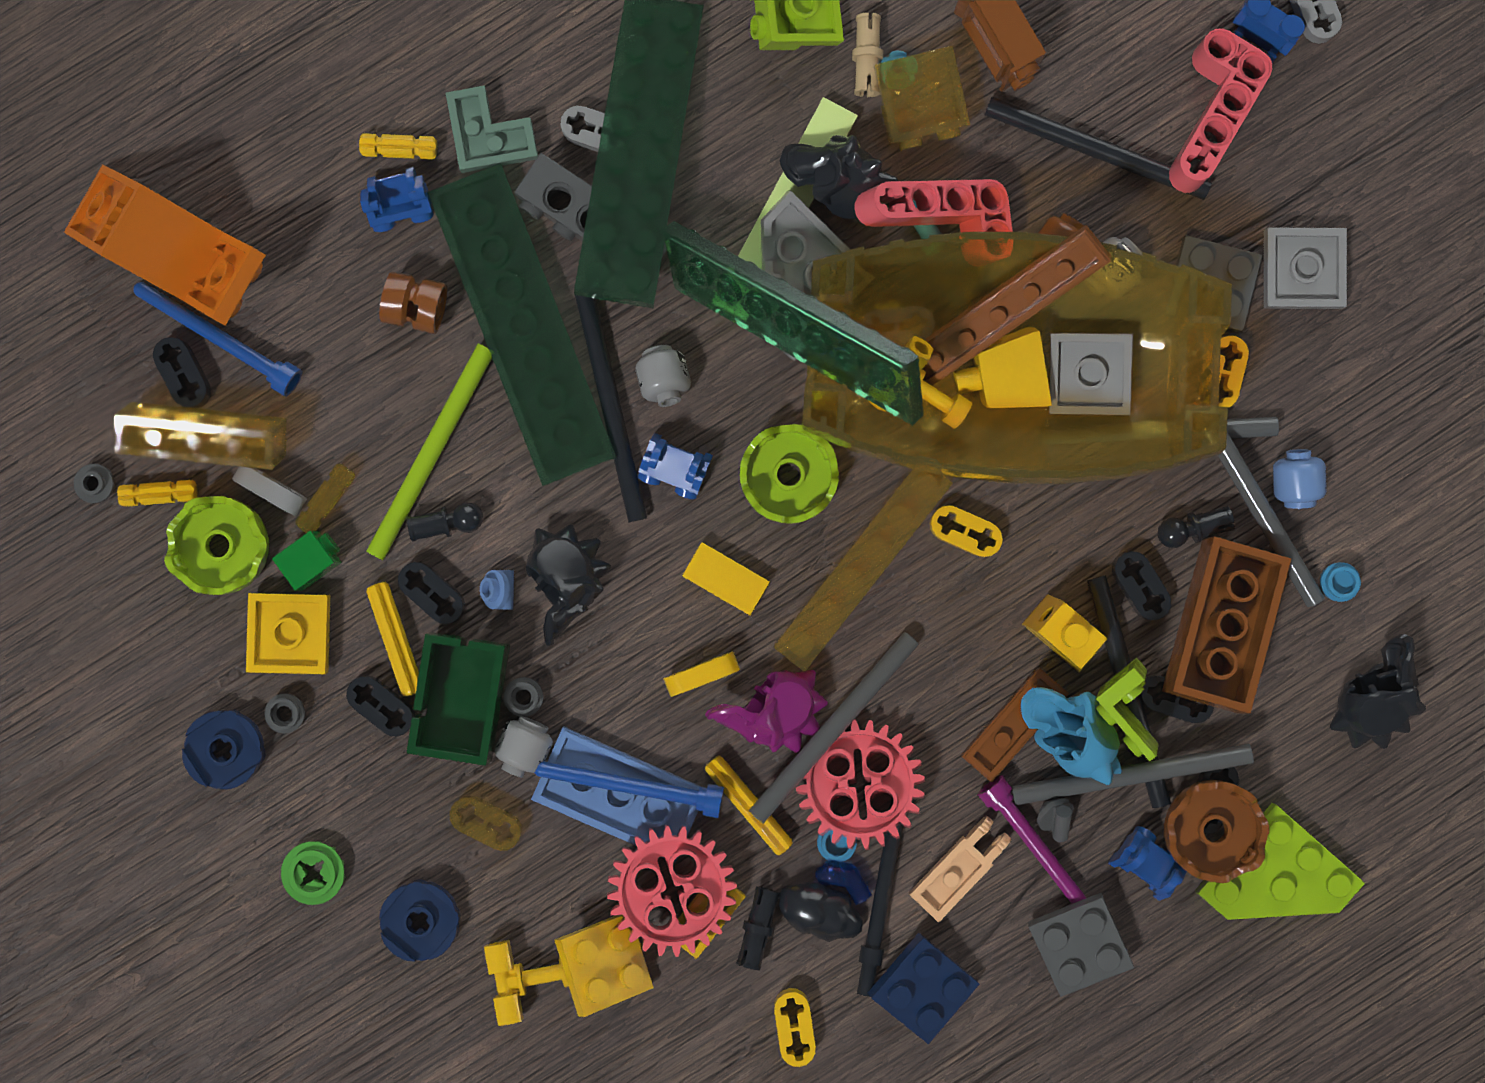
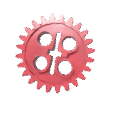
[796,720,925,850]
[607,825,737,957]

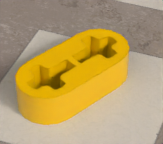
[1200,336,1249,411]
[929,505,1003,557]
[663,651,740,697]
[774,988,816,1067]

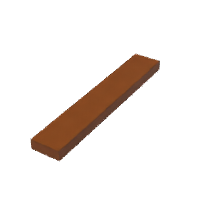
[890,225,1111,398]

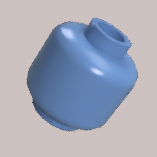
[1273,449,1327,509]

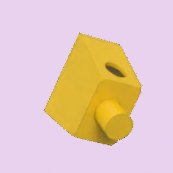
[953,326,1052,408]
[1022,594,1107,673]

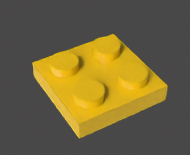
[246,593,330,674]
[555,914,654,1017]

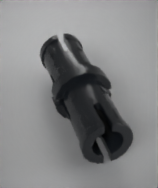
[736,886,780,971]

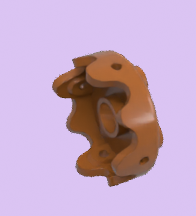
[1164,780,1269,883]

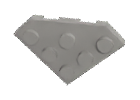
[761,191,875,361]

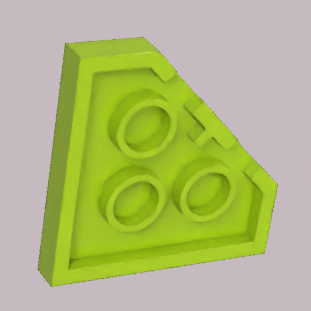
[1195,803,1365,920]

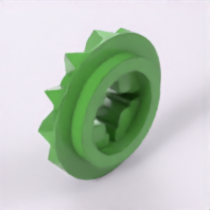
[281,841,346,905]

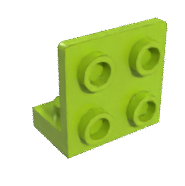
[1096,658,1158,761]

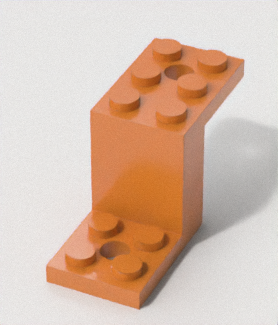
[64,164,266,326]

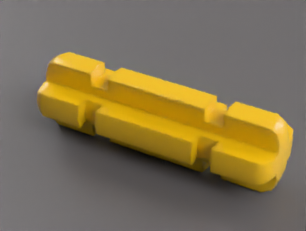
[359,133,438,159]
[117,480,198,507]

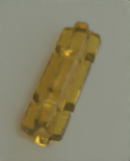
[295,463,355,533]

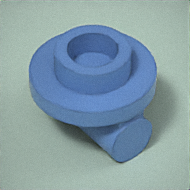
[480,570,514,610]

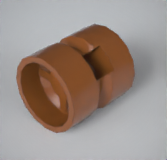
[379,272,447,334]

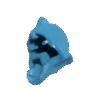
[1021,687,1122,785]

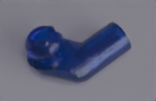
[815,860,872,905]

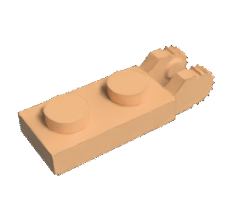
[909,816,1011,922]

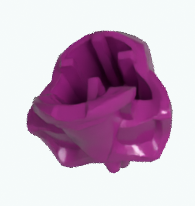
[705,670,828,753]

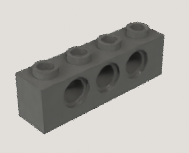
[515,153,675,285]

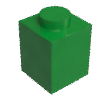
[272,530,342,591]

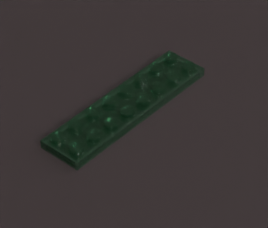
[574,0,704,309]
[427,163,616,487]
[663,221,924,426]

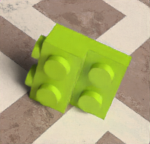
[750,0,844,50]

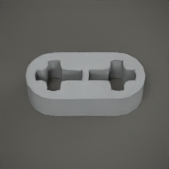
[1289,0,1342,44]
[560,106,634,157]
[232,461,307,516]

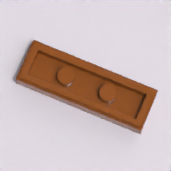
[960,667,1069,783]

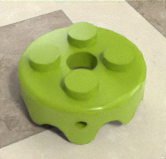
[740,424,839,524]
[164,496,269,595]

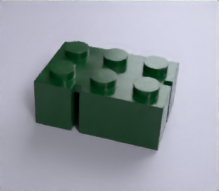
[406,632,510,766]

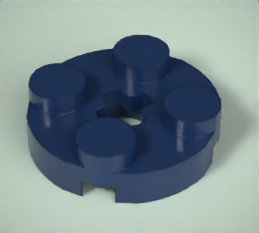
[182,710,266,789]
[379,879,461,962]

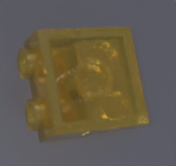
[873,45,970,150]

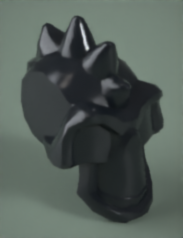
[780,135,898,219]
[526,524,611,646]
[1330,634,1426,749]

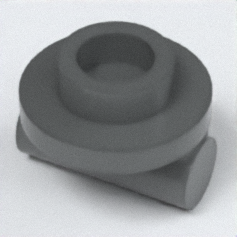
[1037,798,1074,842]

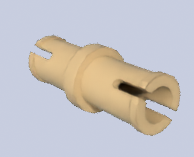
[852,13,883,97]

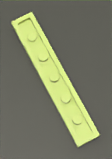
[712,97,858,325]

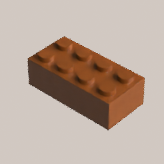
[1162,536,1292,714]

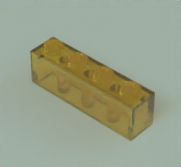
[114,402,287,470]

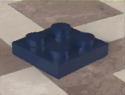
[868,933,980,1044]

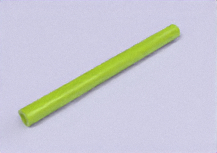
[366,343,495,560]

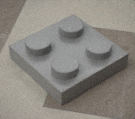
[1264,228,1347,309]
[1049,333,1133,415]

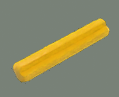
[366,582,419,696]
[705,756,793,855]

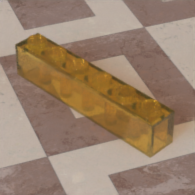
[772,458,953,672]

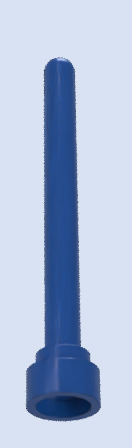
[133,282,302,397]
[535,761,724,818]

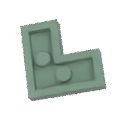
[446,86,538,173]

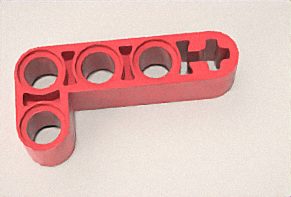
[1169,29,1273,193]
[854,179,1013,262]

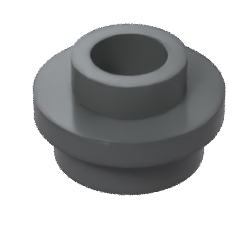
[74,464,115,503]
[504,677,544,717]
[265,694,305,733]

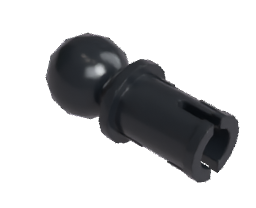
[406,502,483,542]
[1157,506,1235,548]

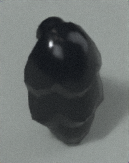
[779,882,863,942]

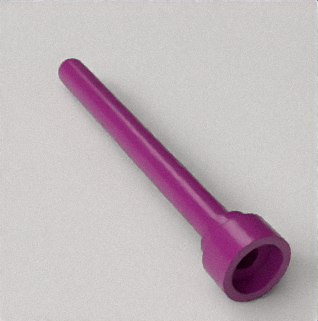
[977,775,1086,904]

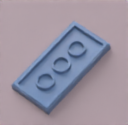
[531,726,700,863]

